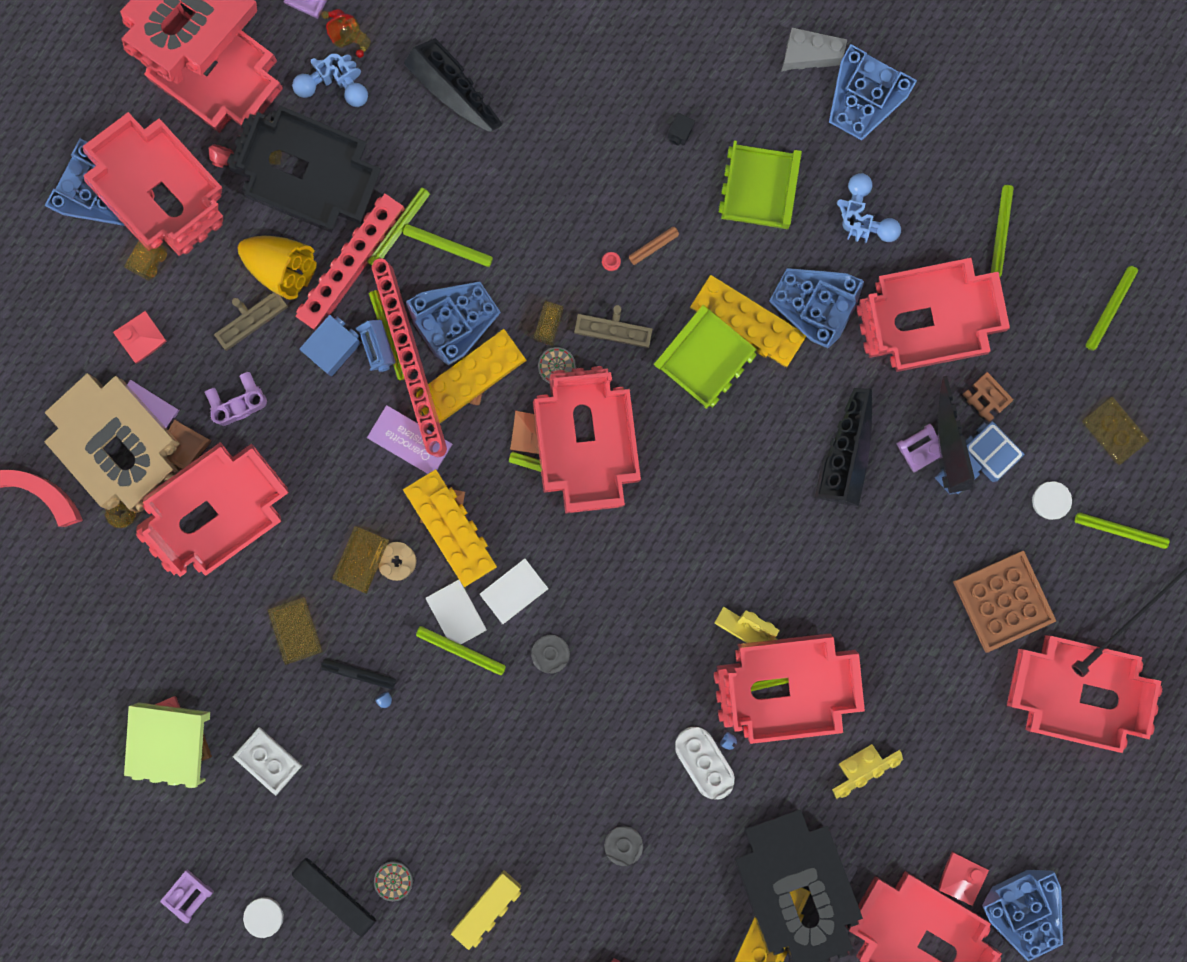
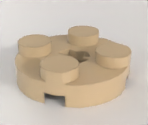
[377,542,417,581]

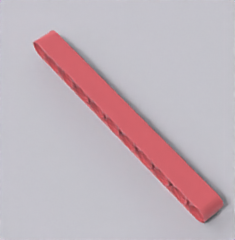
[372,259,447,457]

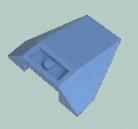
[829,44,917,140]
[45,138,125,226]
[769,268,864,348]
[406,282,501,365]
[982,870,1063,961]

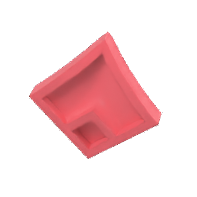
[113,311,167,364]
[938,852,989,906]

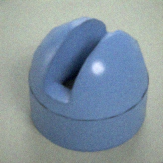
[375,691,392,708]
[720,732,737,750]

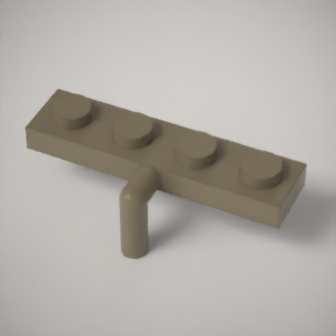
[214,292,288,351]
[574,305,653,348]

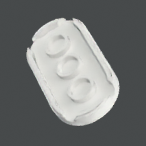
[675,727,735,799]

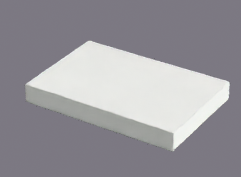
[480,559,548,624]
[426,580,487,644]
[233,727,303,796]

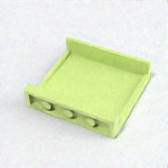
[124,703,210,788]

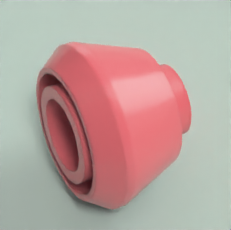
[209,144,234,168]

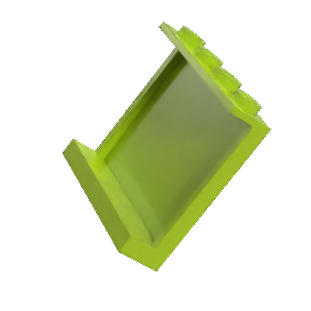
[719,141,802,229]
[654,305,757,409]

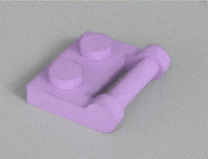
[896,424,940,473]
[160,869,214,923]

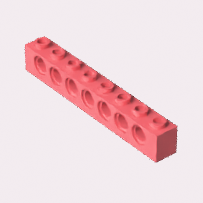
[296,194,405,331]

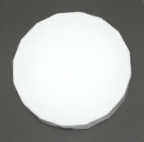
[1032,481,1072,520]
[243,897,284,938]

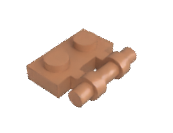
[962,372,1013,422]

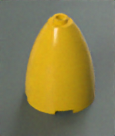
[238,236,317,300]

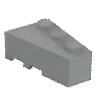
[782,28,847,71]

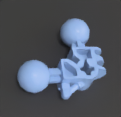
[292,54,368,107]
[837,173,901,243]

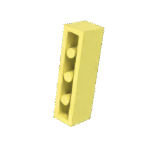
[451,871,521,950]

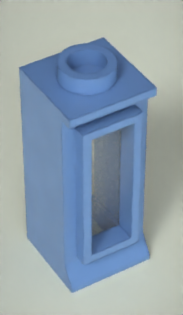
[356,320,396,372]

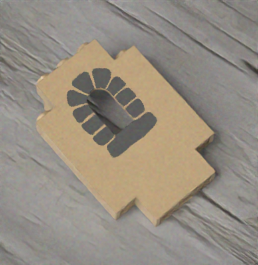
[44,373,181,513]

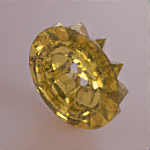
[104,500,136,528]

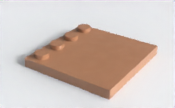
[953,551,1056,653]

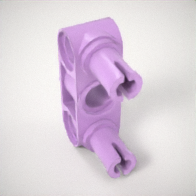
[204,372,267,426]

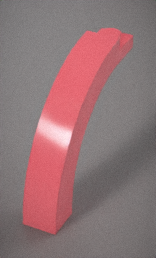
[0,470,83,527]

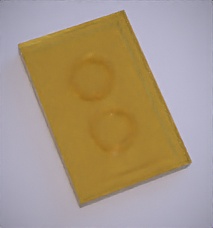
[1082,397,1149,465]
[333,526,389,594]
[268,597,323,665]

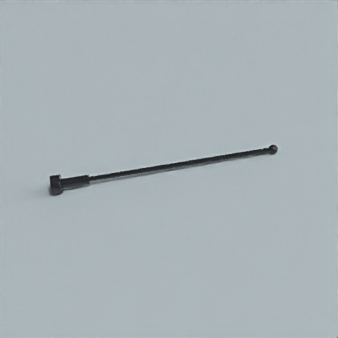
[1072,567,1187,677]

